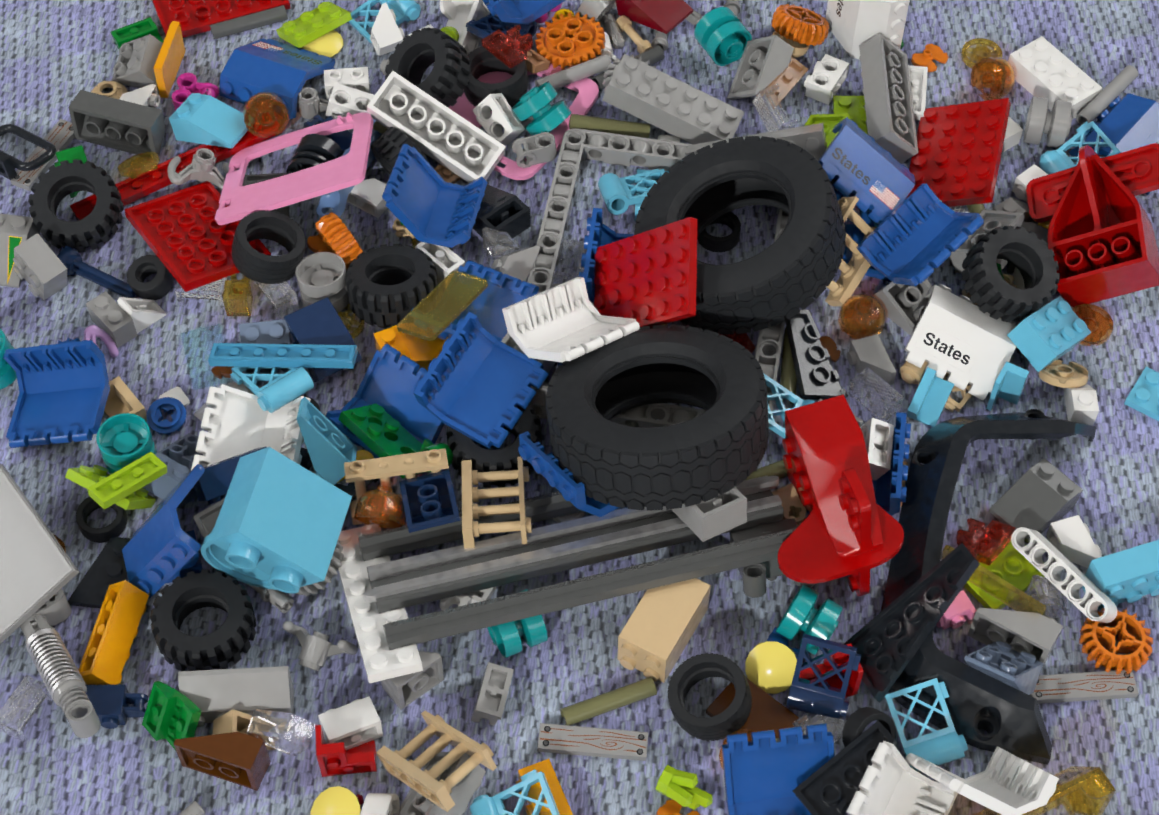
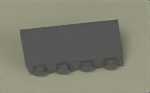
[68,90,165,160]

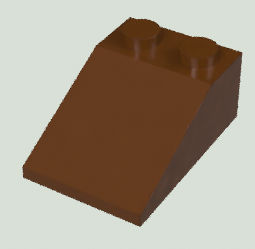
[173,732,271,791]

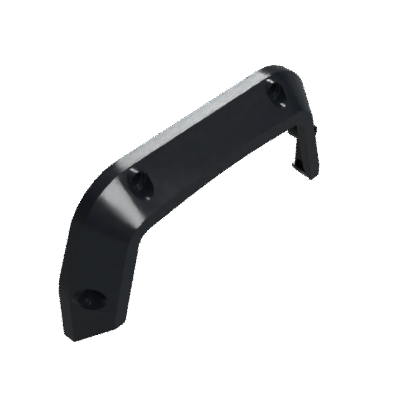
[880,409,1096,765]

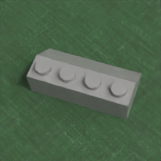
[178,666,294,727]
[398,752,486,815]

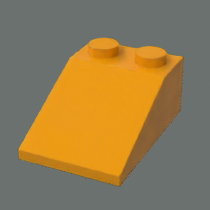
[373,325,448,371]

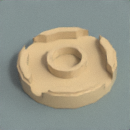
[1038,359,1088,388]

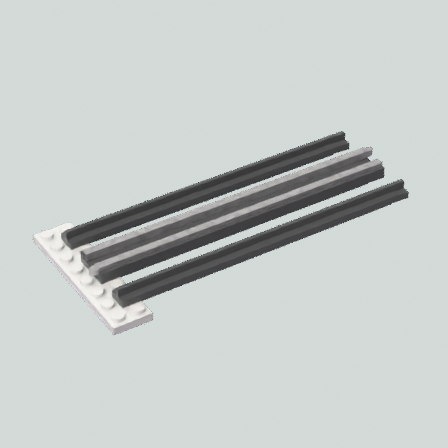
[338,468,796,683]

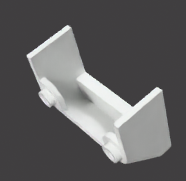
[406,0,490,63]

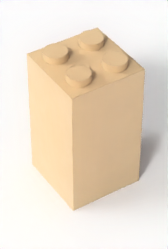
[617,578,711,683]

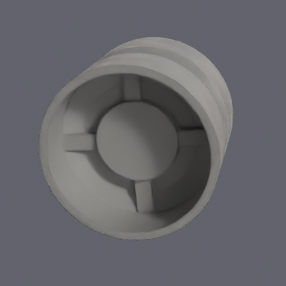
[1023,96,1072,148]
[295,252,349,313]

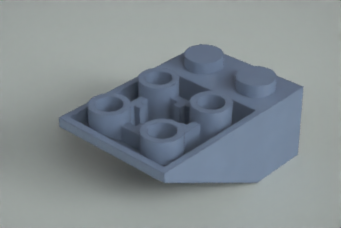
[239,319,292,388]
[142,433,203,508]
[964,641,1044,695]

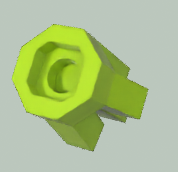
[655,765,713,810]

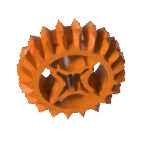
[772,4,829,46]
[315,212,363,271]
[1079,608,1153,674]

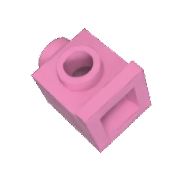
[936,590,977,630]

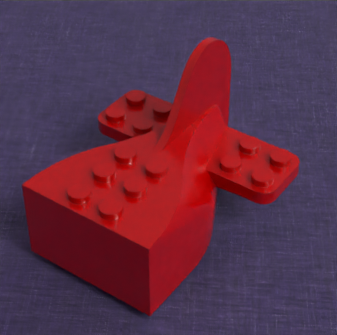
[1026,143,1159,307]
[778,394,904,596]

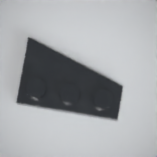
[68,537,131,609]

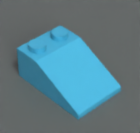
[169,93,255,149]
[297,397,357,485]

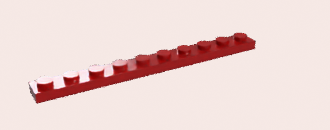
[69,112,283,221]

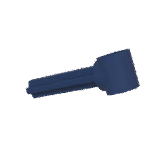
[57,246,136,298]

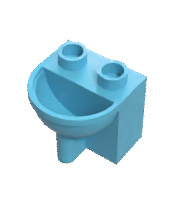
[201,447,352,594]

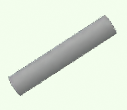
[535,54,612,89]
[1076,65,1139,125]

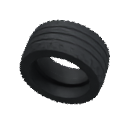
[463,44,528,111]
[232,211,306,284]
[668,653,752,741]

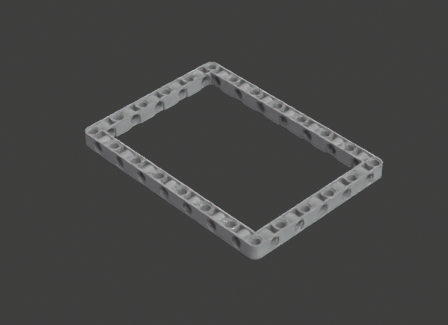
[527,128,789,428]

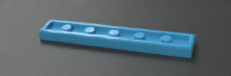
[208,343,358,369]

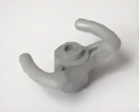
[278,87,329,123]
[167,148,229,191]
[282,621,358,672]

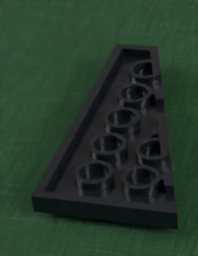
[844,543,980,703]

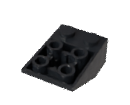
[472,185,531,250]

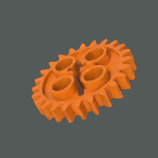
[535,12,606,70]

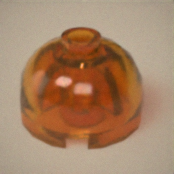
[971,57,1015,101]
[243,92,289,138]
[838,294,886,340]
[354,486,406,529]

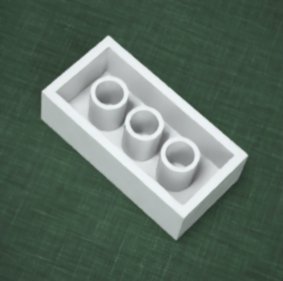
[1006,36,1103,120]

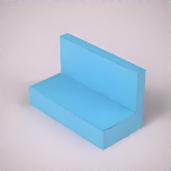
[986,361,1029,411]
[907,367,954,427]

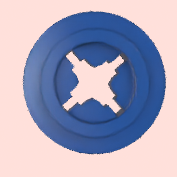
[147,397,187,435]

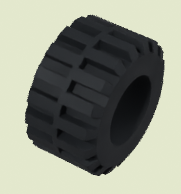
[371,127,429,174]

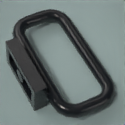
[0,124,56,180]

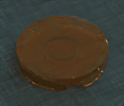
[1072,304,1113,346]

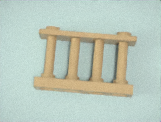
[825,196,877,306]
[344,448,449,525]
[461,456,532,549]
[376,710,497,812]

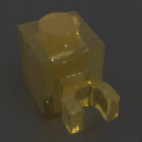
[223,274,253,316]

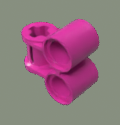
[172,73,220,111]

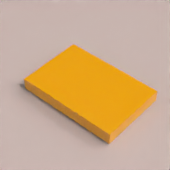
[154,21,185,98]

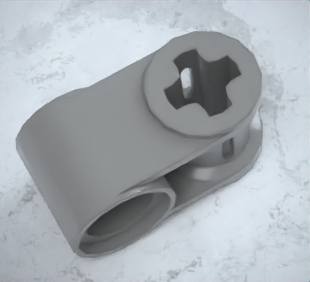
[512,132,557,168]

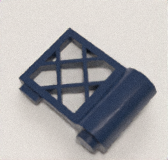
[466,13,537,46]
[786,634,861,722]

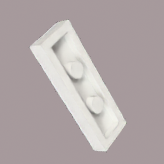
[908,65,928,121]

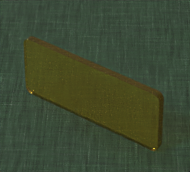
[397,271,488,341]
[942,545,1047,616]

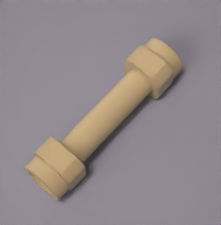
[616,15,653,54]

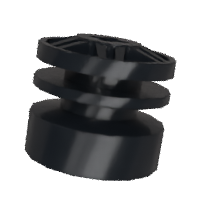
[286,134,344,174]

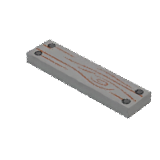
[10,119,75,191]
[1030,670,1139,704]
[537,723,648,761]

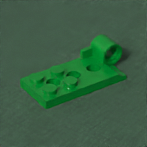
[338,403,453,479]

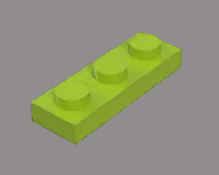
[88,452,167,510]

